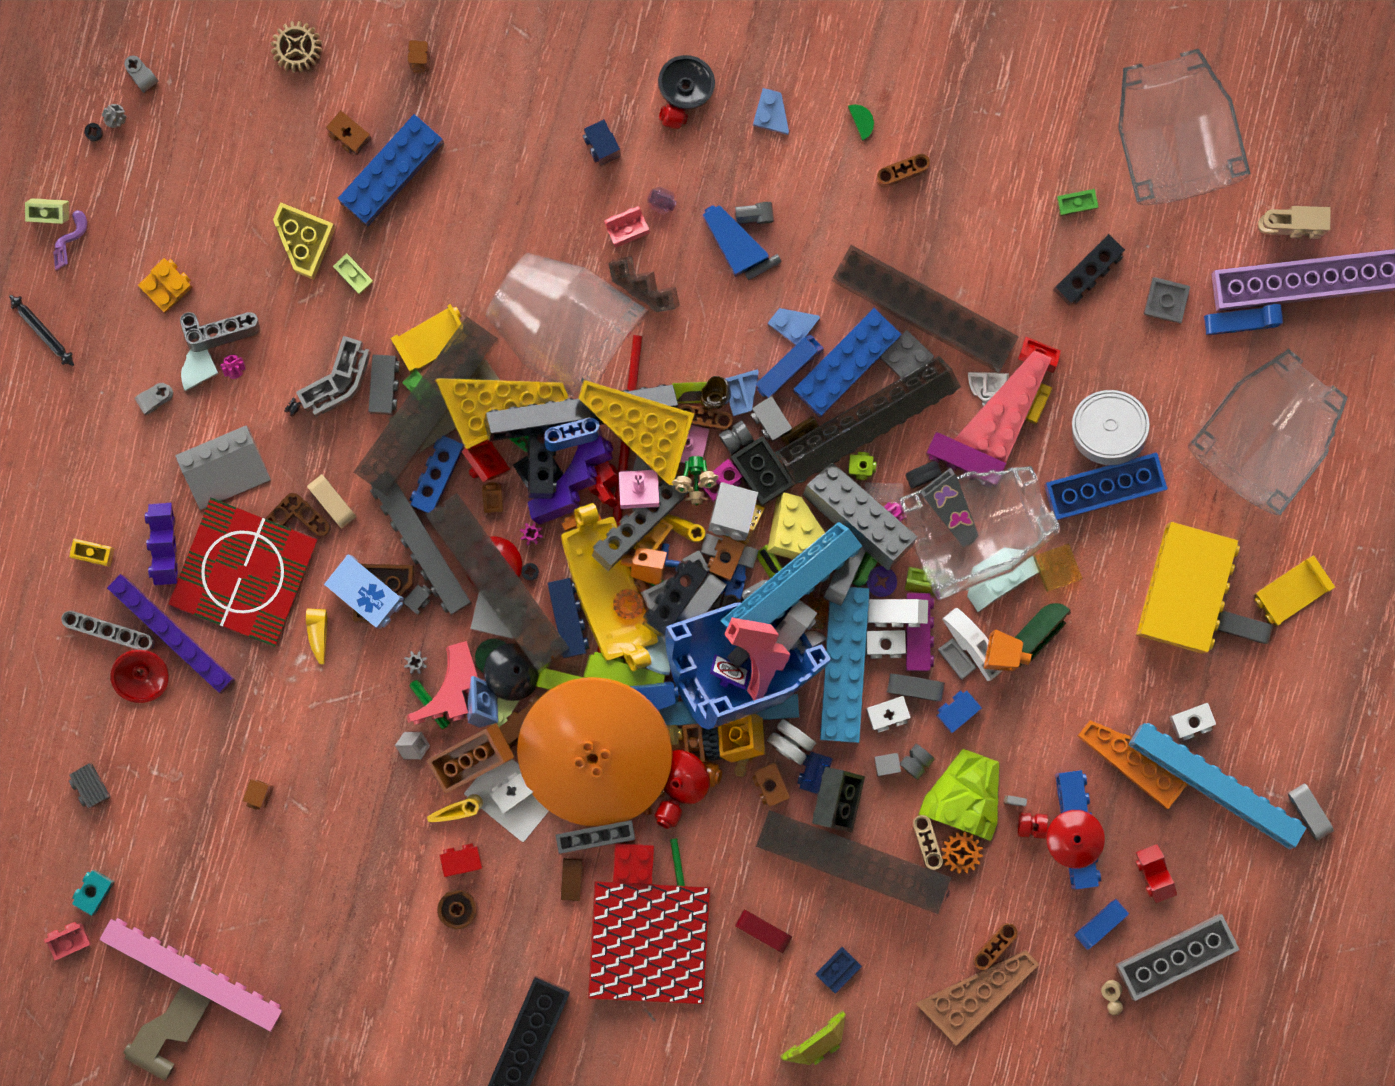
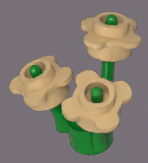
[672,456,719,506]

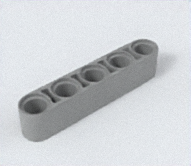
[61,611,155,651]

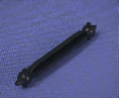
[9,295,74,367]

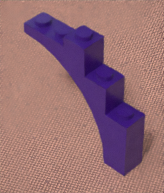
[528,427,613,525]

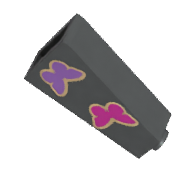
[920,468,979,548]

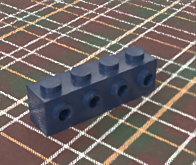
[547,578,590,658]

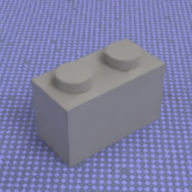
[751,396,792,442]

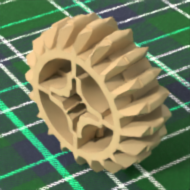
[271,21,322,73]

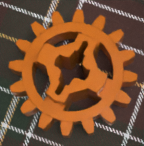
[941,832,983,874]

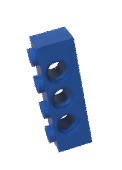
[409,435,464,516]

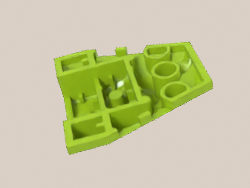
[919,749,999,841]

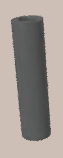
[744,254,782,281]

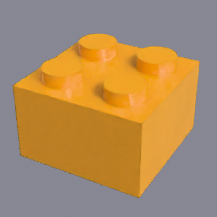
[718,714,765,763]

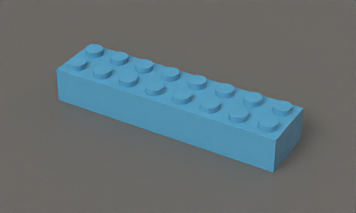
[720,522,862,629]
[820,587,869,743]

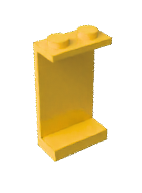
[391,304,471,373]
[1253,555,1335,626]

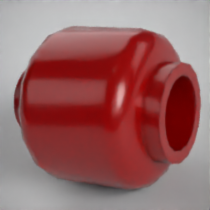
[659,103,688,129]
[654,799,683,829]

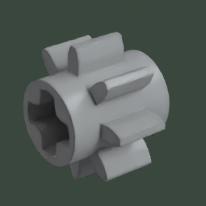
[101,104,127,128]
[404,651,427,674]

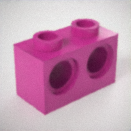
[699,459,743,502]

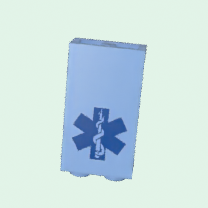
[324,554,404,629]

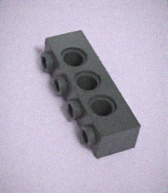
[555,820,635,854]

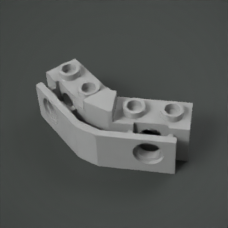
[296,336,371,417]

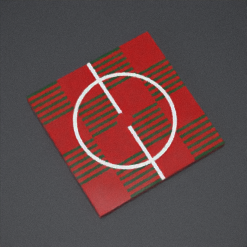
[168,497,318,647]

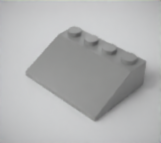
[175,425,271,510]

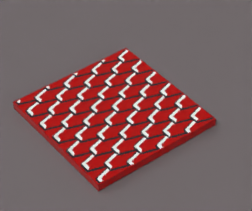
[588,881,710,1004]

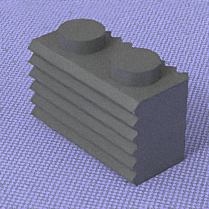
[69,763,111,809]

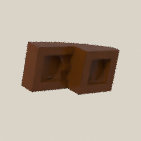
[561,858,583,901]

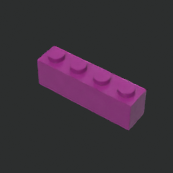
[926,432,1006,487]
[906,593,934,671]

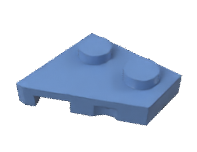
[753,88,789,135]
[768,308,820,345]
[725,369,759,417]

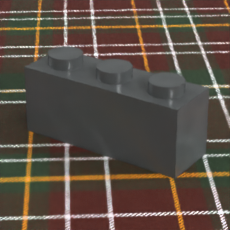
[368,355,400,415]

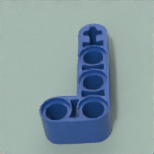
[1204,304,1283,335]

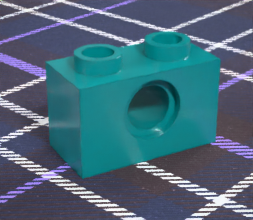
[72,870,115,916]

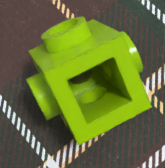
[848,452,877,480]

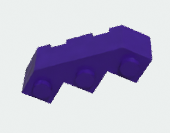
[145,503,178,585]

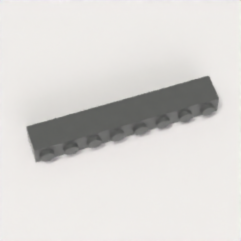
[370,472,471,615]

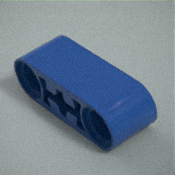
[544,418,599,451]
[1074,899,1129,950]

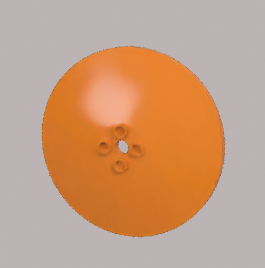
[517,677,672,827]

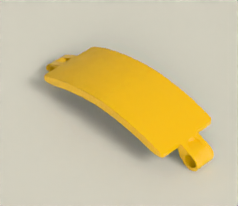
[561,503,658,671]

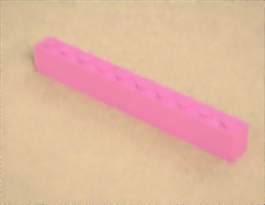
[100,918,283,1032]

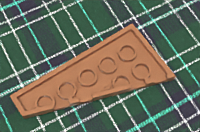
[916,950,1040,1046]

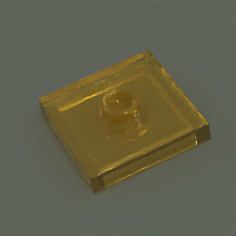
[1033,543,1083,592]

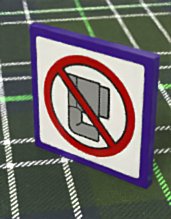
[710,654,750,690]

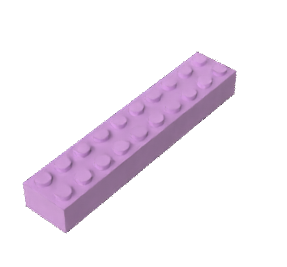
[1211,249,1395,311]

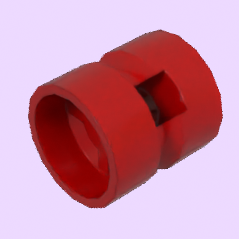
[1018,812,1048,839]

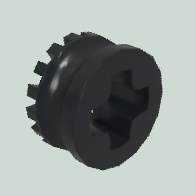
[84,123,103,142]
[284,398,302,417]
[522,563,539,580]

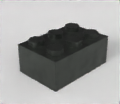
[731,436,795,506]
[812,767,865,833]

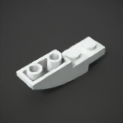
[942,608,1002,681]

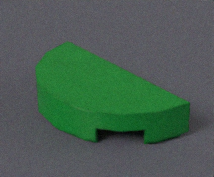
[848,104,874,141]

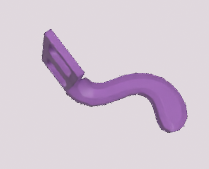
[53,211,87,270]

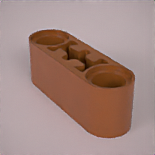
[876,154,930,188]
[679,405,733,431]
[973,923,1018,970]

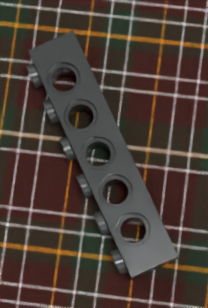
[592,477,689,571]

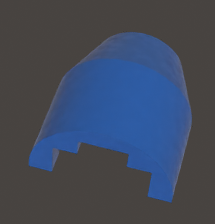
[665,603,831,729]

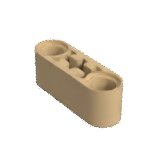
[307,474,357,529]
[912,815,943,870]

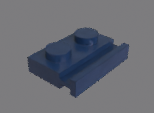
[815,946,862,994]

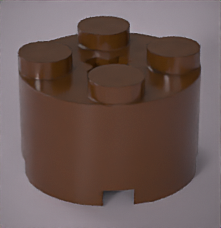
[437,890,477,929]

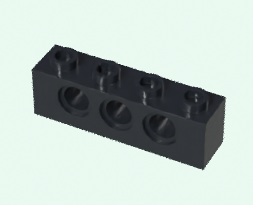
[1053,234,1125,306]
[528,433,556,499]
[642,560,707,637]

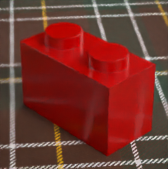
[439,843,483,877]

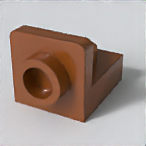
[482,482,503,513]

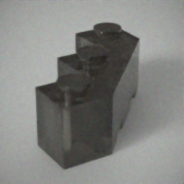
[608,256,680,312]

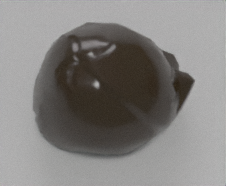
[700,376,731,410]

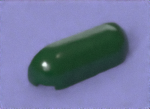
[1014,603,1071,667]

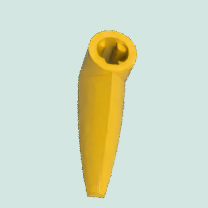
[664,514,705,543]
[306,609,328,664]
[427,794,483,822]

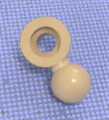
[1101,980,1123,1015]

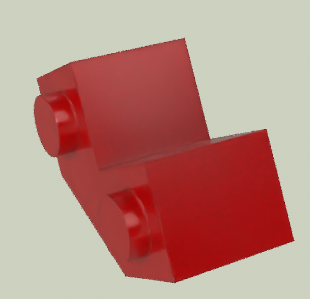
[1135,844,1177,903]

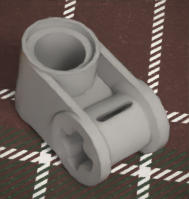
[124,56,158,93]
[134,383,173,415]

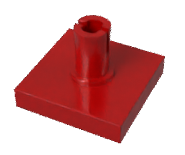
[1018,337,1061,373]
[462,440,511,482]

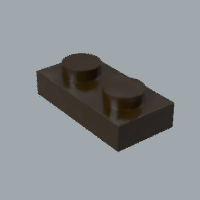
[781,416,823,453]

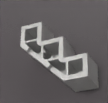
[775,601,817,652]

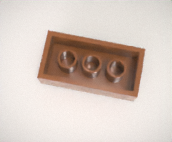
[427,723,514,794]

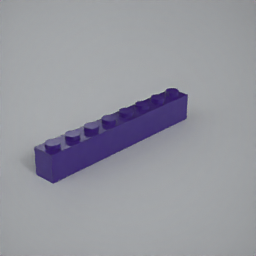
[107,574,235,693]

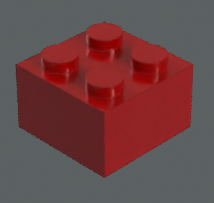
[613,843,654,884]

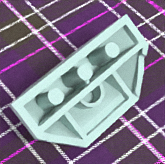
[967,548,1042,612]

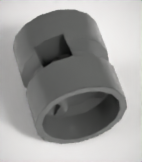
[718,420,754,455]
[900,743,935,780]

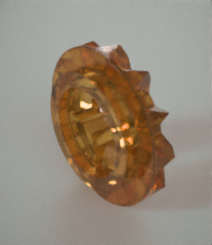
[613,589,644,620]

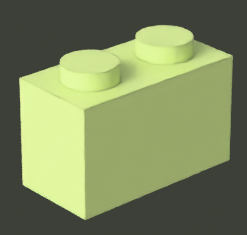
[25,199,69,224]

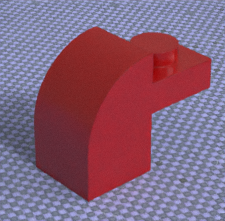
[588,461,619,508]

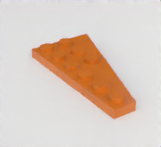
[1077,720,1188,810]

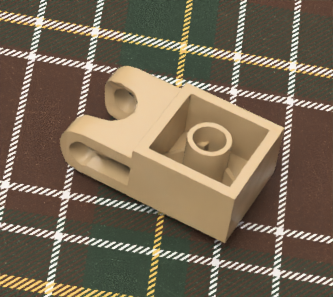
[1258,206,1331,239]

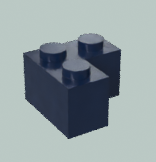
[582,119,621,166]

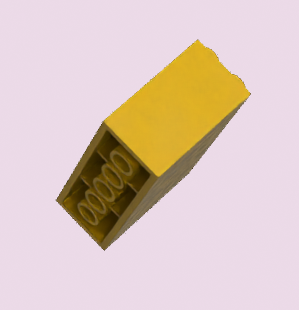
[1136,522,1240,654]

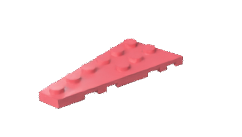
[954,351,1052,463]

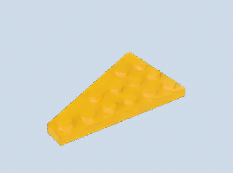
[435,378,569,449]
[578,380,694,486]

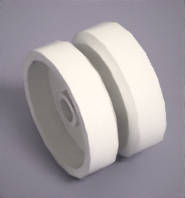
[767,719,816,765]

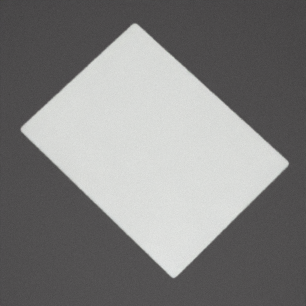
[464,759,549,842]

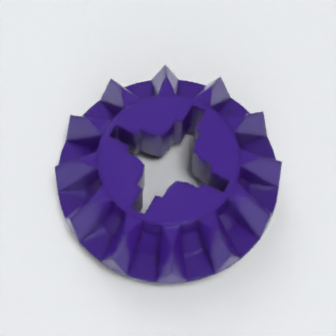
[866,566,897,597]

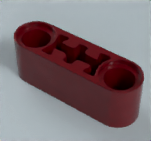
[735,909,792,953]

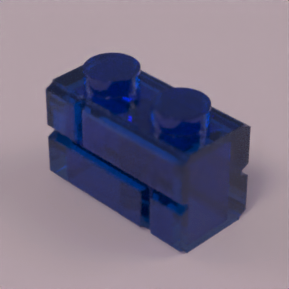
[796,752,833,794]

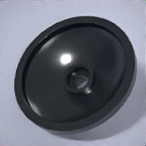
[658,55,715,110]
[484,644,540,701]

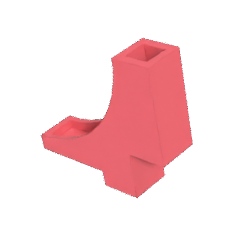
[725,618,790,700]
[406,641,478,725]

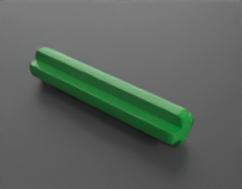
[409,680,450,729]

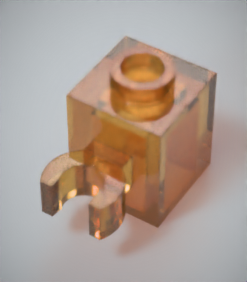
[807,592,828,629]

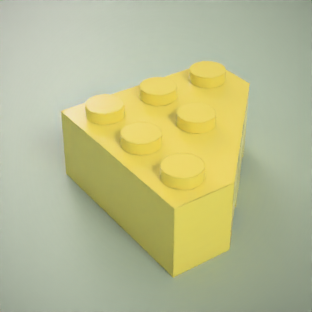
[273,202,336,280]
[767,492,825,559]

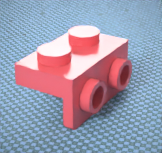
[604,206,650,248]
[44,922,91,961]

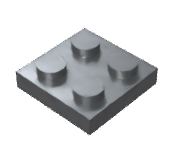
[1143,277,1190,324]
[880,330,934,384]

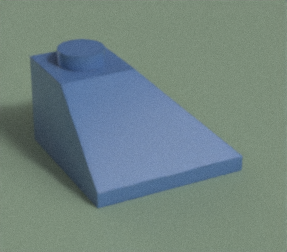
[467,676,498,728]

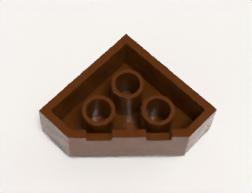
[353,564,414,623]

